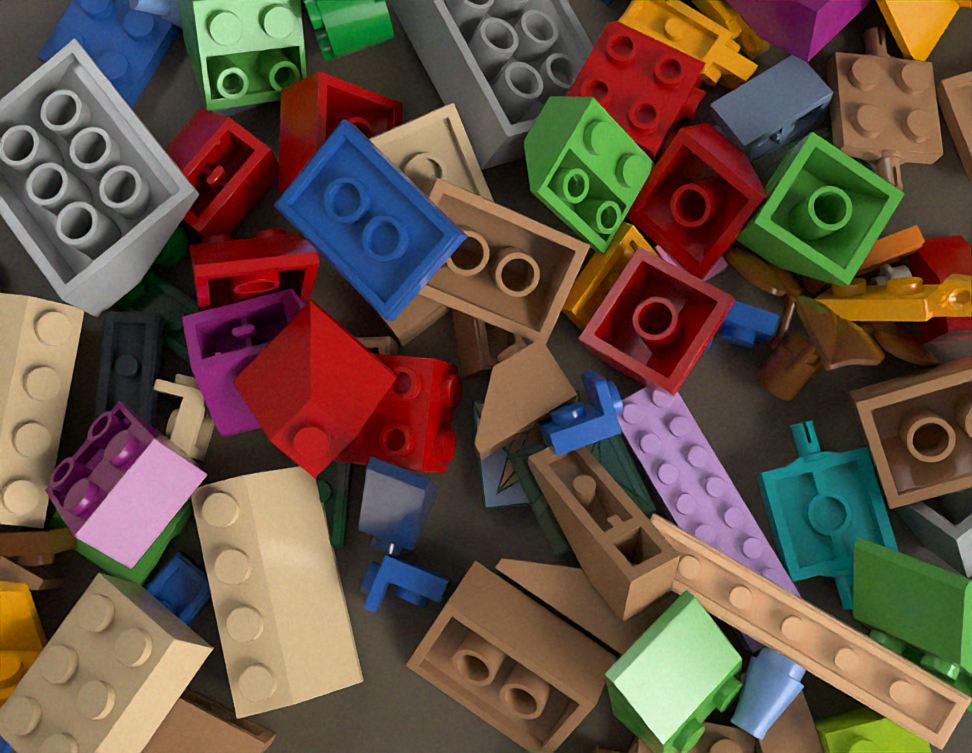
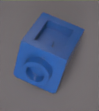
[700,301,779,356]
[538,370,623,456]
[360,554,451,613]

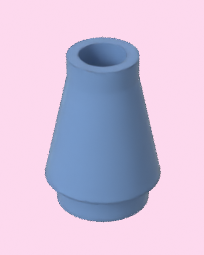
[730,646,806,741]

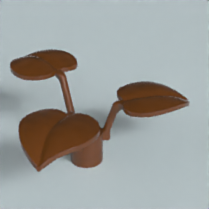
[724,245,941,401]

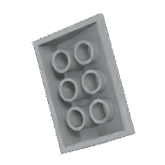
[388,0,594,170]
[0,38,199,318]

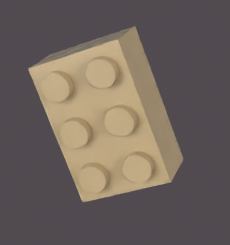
[0,573,213,753]

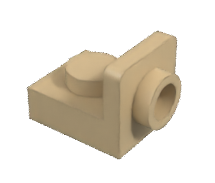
[153,374,215,461]

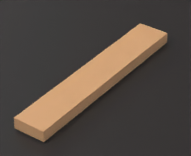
[650,513,972,750]

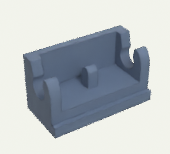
[709,55,833,165]

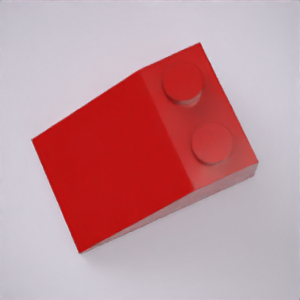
[189,229,319,312]

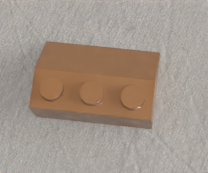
[418,175,591,345]
[848,355,972,509]
[406,560,617,753]

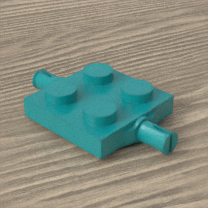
[756,420,899,610]

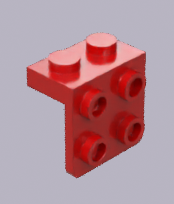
[565,21,706,168]
[333,353,462,473]

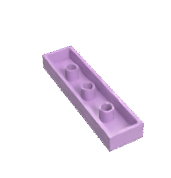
[617,387,801,653]

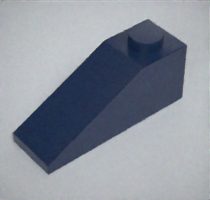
[358,457,438,557]

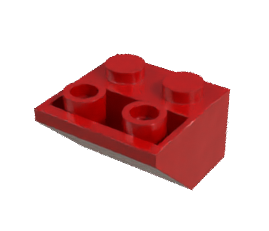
[164,107,279,239]

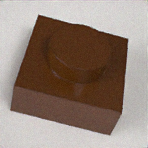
[0,526,77,566]

